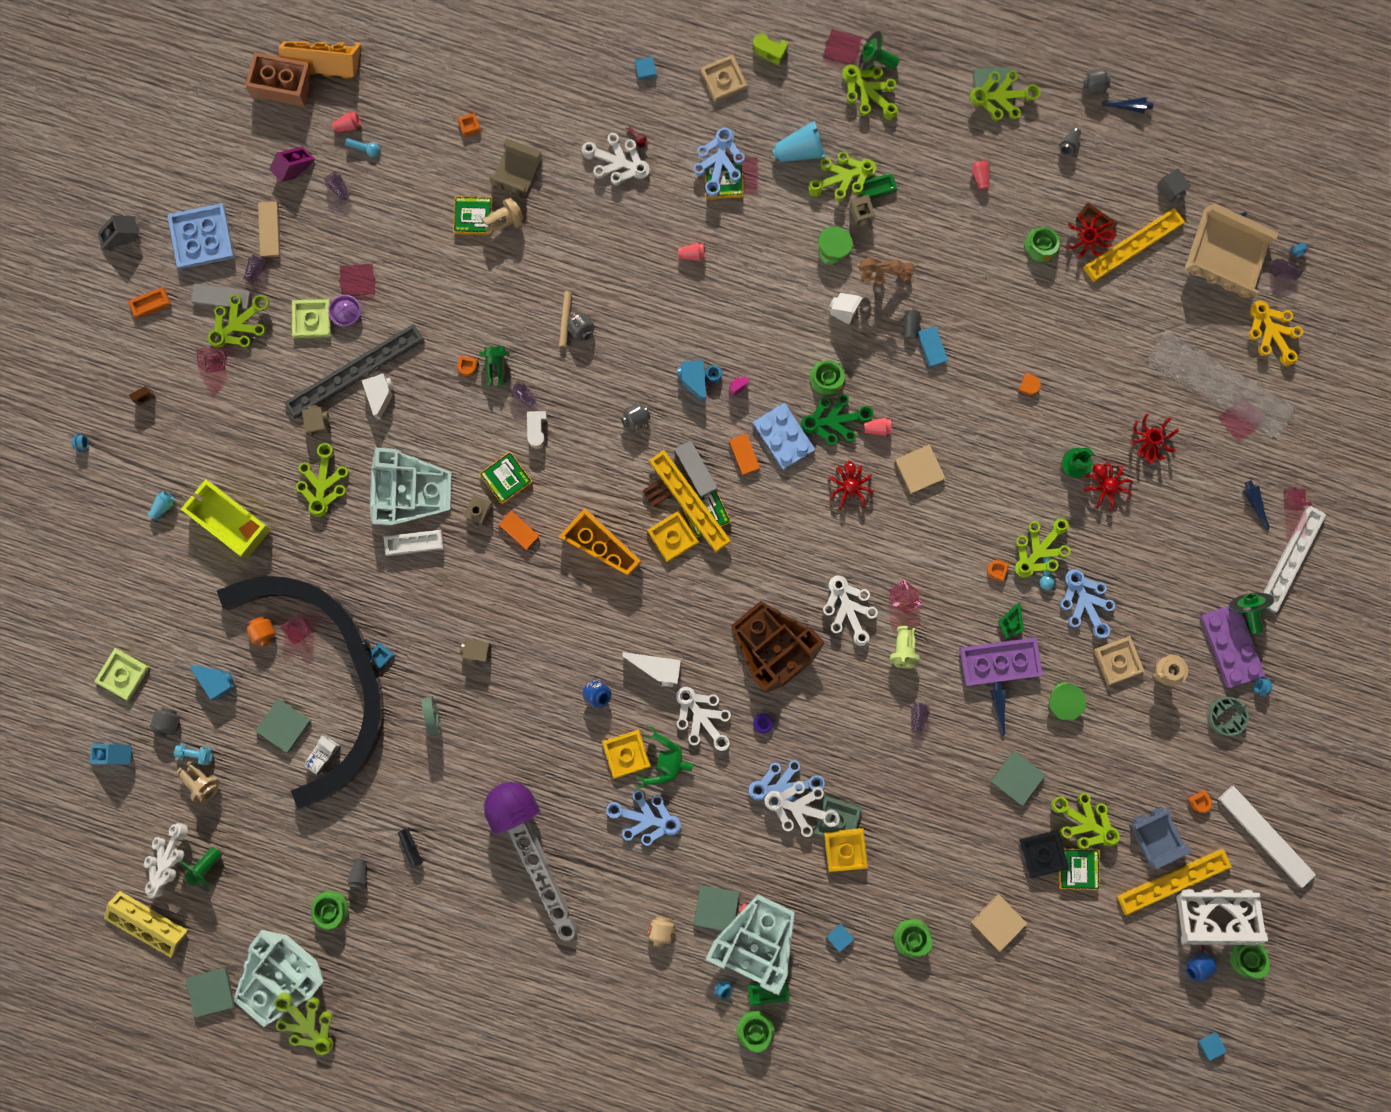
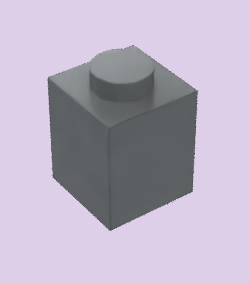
[1157,168,1191,202]

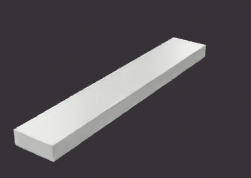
[1263,505,1327,614]
[1218,786,1316,888]

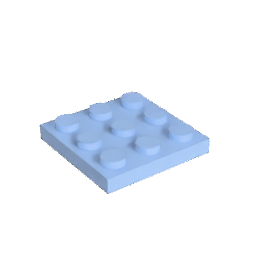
[167,203,235,270]

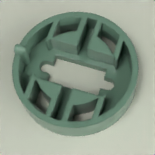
[422,696,442,737]
[1207,697,1249,736]

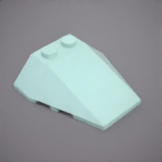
[370,447,451,525]
[706,895,794,995]
[234,930,323,1027]

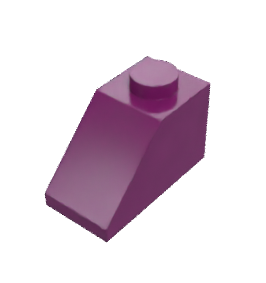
[269,146,315,182]

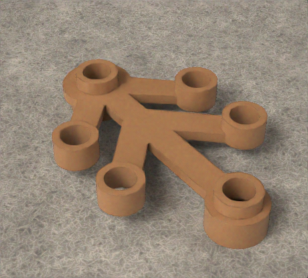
[858,258,914,285]

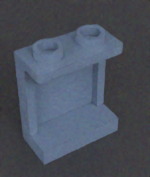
[1129,806,1191,869]

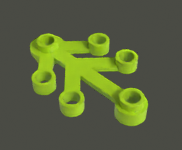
[842,64,898,120]
[969,70,1040,121]
[808,152,876,201]
[208,294,270,348]
[296,443,349,517]
[1015,518,1071,578]
[1051,793,1120,849]
[274,992,334,1055]

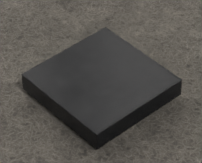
[1019,830,1070,878]

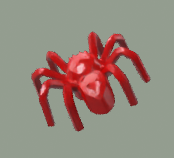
[1068,212,1116,258]
[1130,413,1179,463]
[827,461,874,510]
[1083,462,1133,511]

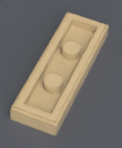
[258,201,281,258]

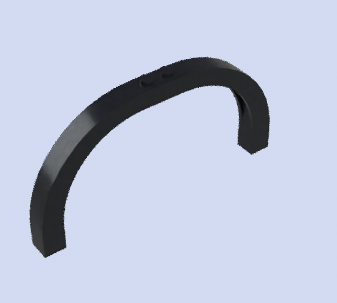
[217,576,384,809]

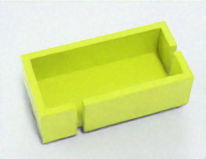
[181,479,271,559]

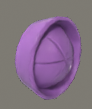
[328,295,361,326]

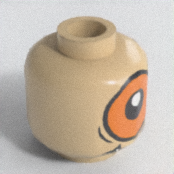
[647,916,675,947]

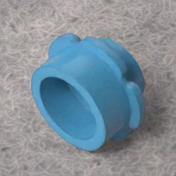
[1290,242,1309,258]
[704,365,723,383]
[71,434,89,452]
[1254,678,1273,696]
[714,981,733,1000]

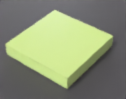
[292,299,331,339]
[94,648,150,701]

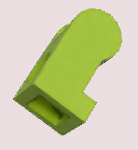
[753,34,789,66]

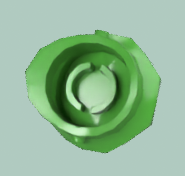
[818,226,853,264]
[1024,227,1061,263]
[810,361,846,396]
[1048,682,1086,720]
[311,891,349,930]
[893,919,933,957]
[1229,945,1270,979]
[736,1011,775,1053]

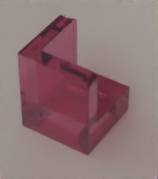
[196,346,226,373]
[1284,487,1312,510]
[889,580,921,613]
[279,614,314,644]

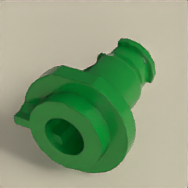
[479,346,510,385]
[1061,448,1094,479]

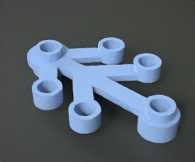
[693,128,745,197]
[1059,569,1115,639]
[749,760,825,812]
[606,790,681,846]

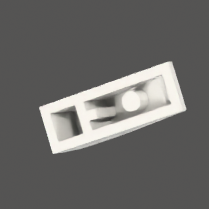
[622,652,681,687]

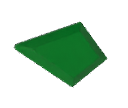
[998,602,1024,639]

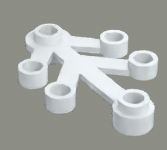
[582,133,650,185]
[823,576,878,646]
[676,687,731,751]
[765,781,839,837]
[144,823,188,899]

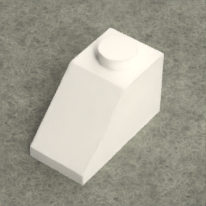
[829,293,862,325]
[362,373,394,420]

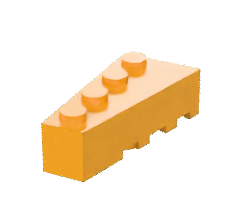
[558,508,643,576]

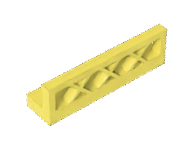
[104,891,188,958]

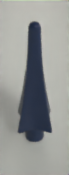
[1101,97,1154,114]
[1242,480,1270,530]
[990,682,1006,736]

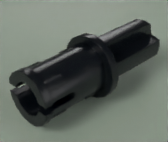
[398,828,423,868]

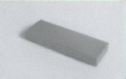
[191,284,252,311]
[674,440,718,498]

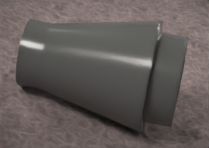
[1060,128,1082,156]
[903,310,922,339]
[346,859,366,889]

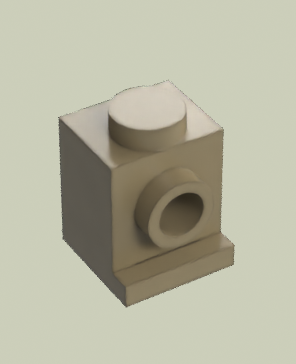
[849,195,875,227]

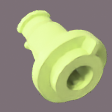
[890,626,920,669]

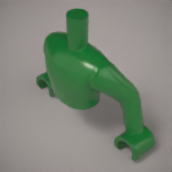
[634,726,693,789]

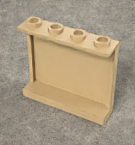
[1185,203,1278,298]

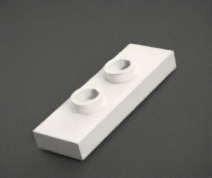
[384,530,444,556]

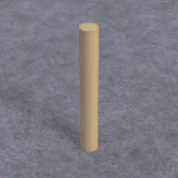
[559,291,572,348]

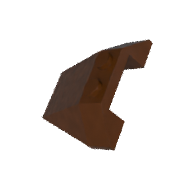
[731,601,825,693]

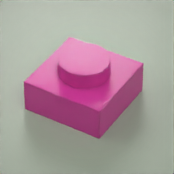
[729,376,749,397]

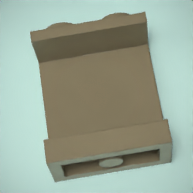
[489,138,542,198]

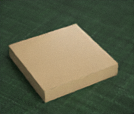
[700,55,748,103]
[894,444,945,494]
[1093,636,1145,686]
[971,894,1027,952]

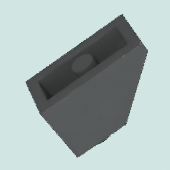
[97,215,139,250]

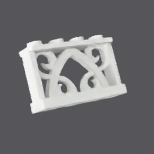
[1176,889,1268,945]

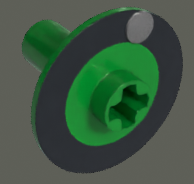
[859,31,900,71]
[1229,593,1274,634]
[176,847,222,892]

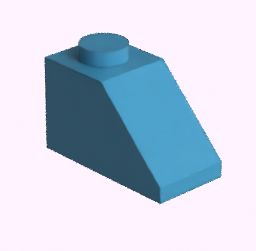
[677,360,706,402]
[190,665,236,701]
[90,744,133,764]

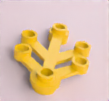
[1248,301,1303,366]

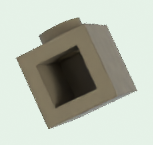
[302,405,330,436]
[464,495,493,527]
[460,639,491,665]

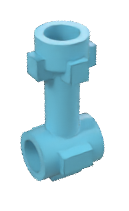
[174,744,214,765]

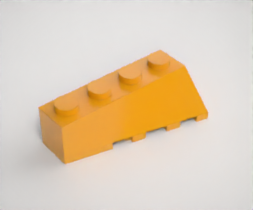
[278,41,361,79]

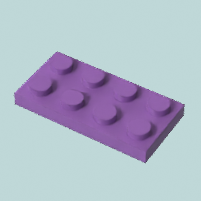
[1200,606,1265,688]
[959,637,1043,686]

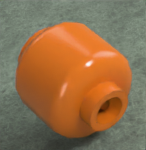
[247,617,276,647]

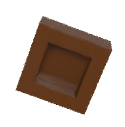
[129,386,156,406]

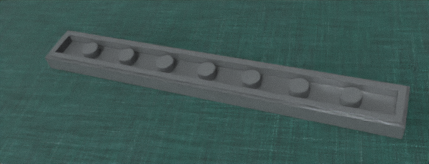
[284,324,424,419]

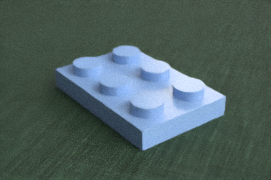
[752,402,815,470]

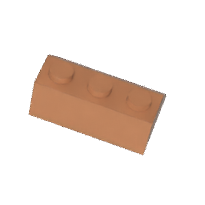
[245,52,309,107]

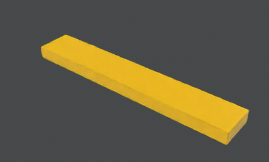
[1083,208,1185,283]
[649,450,731,553]
[1116,849,1232,915]

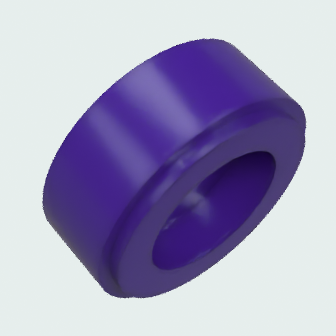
[753,714,773,733]

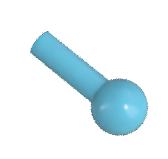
[345,138,381,158]
[1039,557,1055,590]

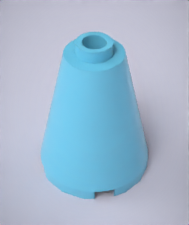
[773,121,825,163]

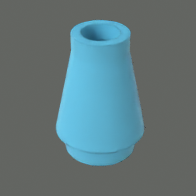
[148,491,175,520]

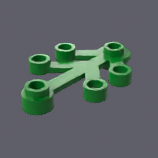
[800,394,874,446]

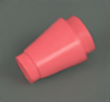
[332,111,361,133]
[971,160,990,190]
[678,242,706,261]
[864,417,892,436]

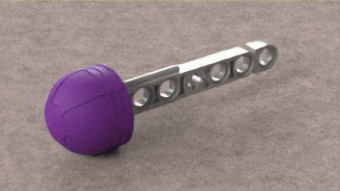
[484,782,577,941]

